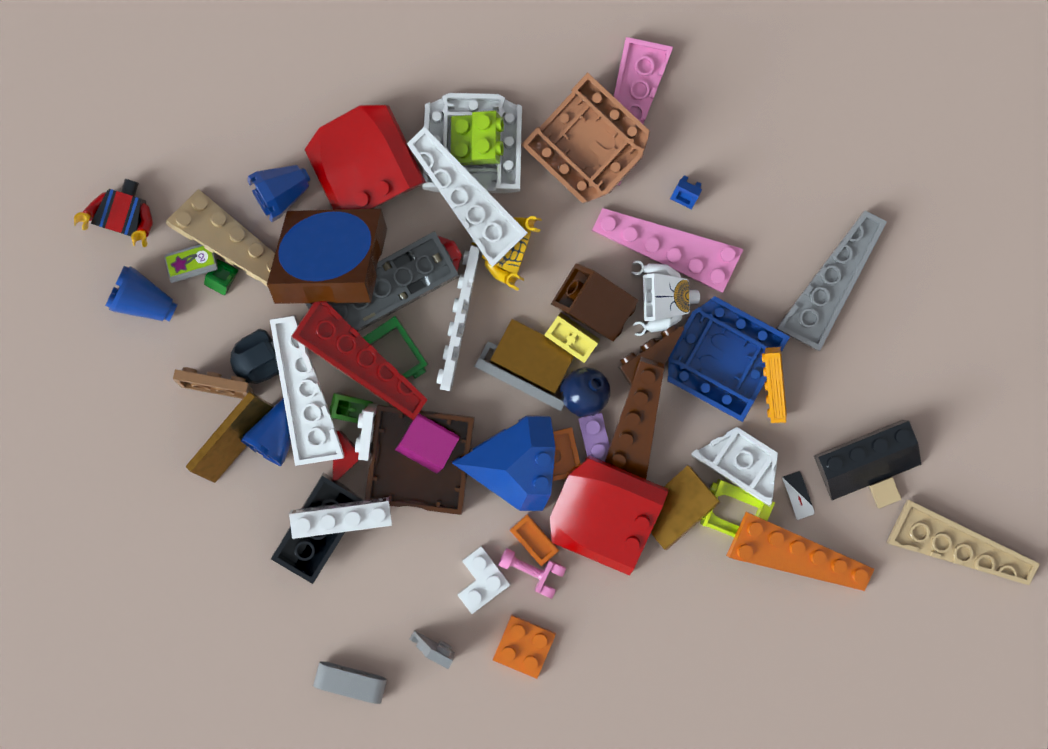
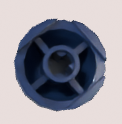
[561,367,610,417]

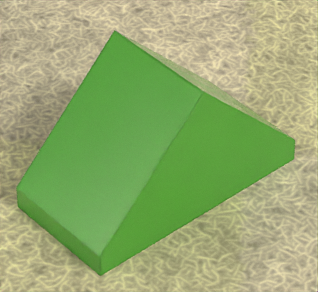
[329,393,373,423]

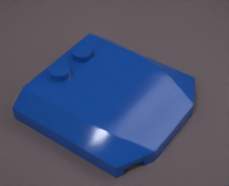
[668,296,790,422]

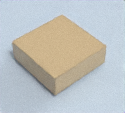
[869,477,902,509]

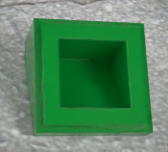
[204,259,238,296]

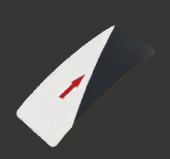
[782,471,815,520]

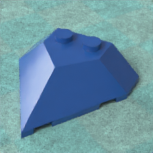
[452,416,555,511]

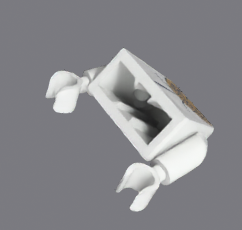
[631,261,700,336]

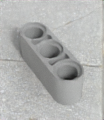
[313,661,387,704]

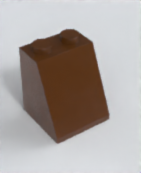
[551,263,639,342]

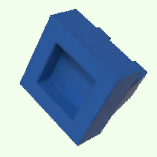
[670,175,702,210]

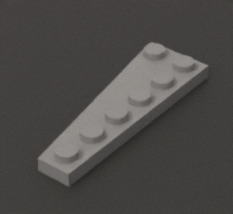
[776,210,887,351]

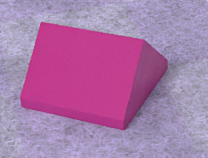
[395,413,460,474]

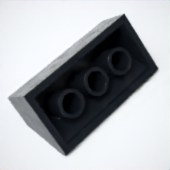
[814,420,922,500]
[271,472,364,584]

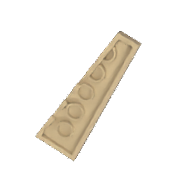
[166,189,275,287]

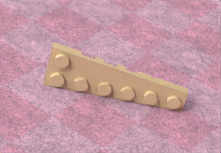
[887,500,1040,585]

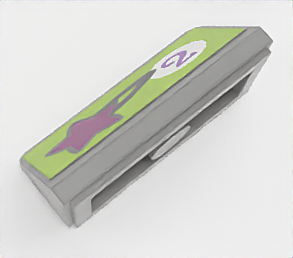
[165,244,218,283]

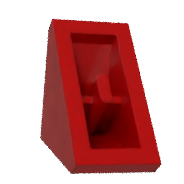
[332,431,359,480]

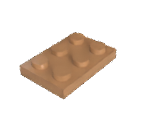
[173,367,254,399]

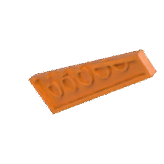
[726,512,874,591]

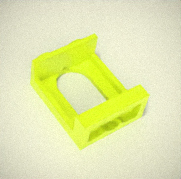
[700,479,775,537]

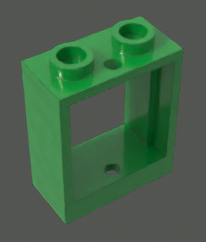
[363,316,429,379]

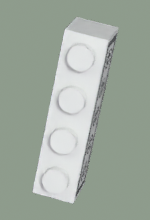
[289,497,392,539]

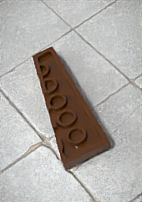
[604,357,665,479]

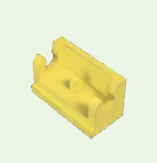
[544,312,600,363]

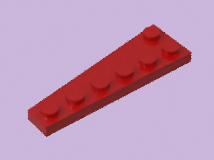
[290,301,428,420]

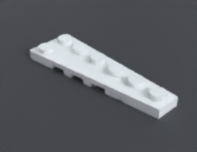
[407,126,527,267]
[437,246,480,391]

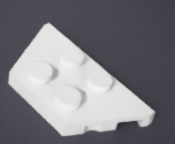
[691,427,778,507]

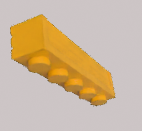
[762,347,787,423]

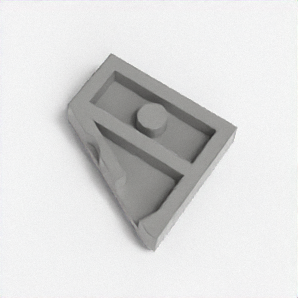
[410,630,455,669]

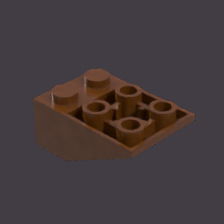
[618,325,684,386]

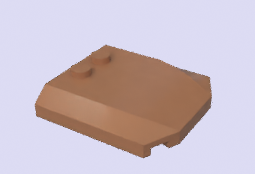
[521,72,650,204]

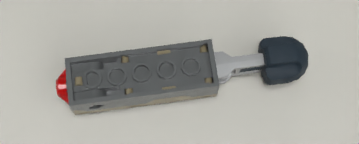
[230,231,462,384]

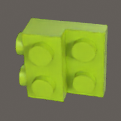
[451,111,504,166]

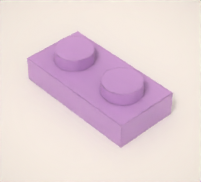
[578,413,610,461]

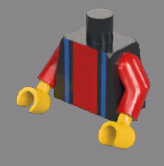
[74,179,153,247]

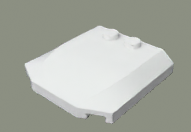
[422,93,522,194]

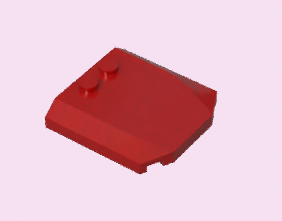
[304,105,426,210]
[550,456,669,576]

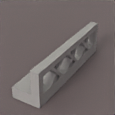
[474,341,565,411]

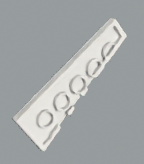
[270,315,344,466]

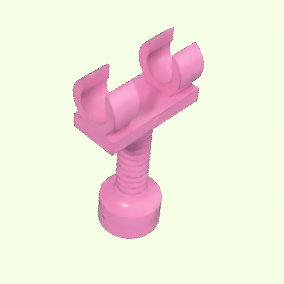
[498,548,566,599]

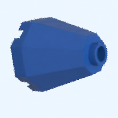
[247,165,310,222]

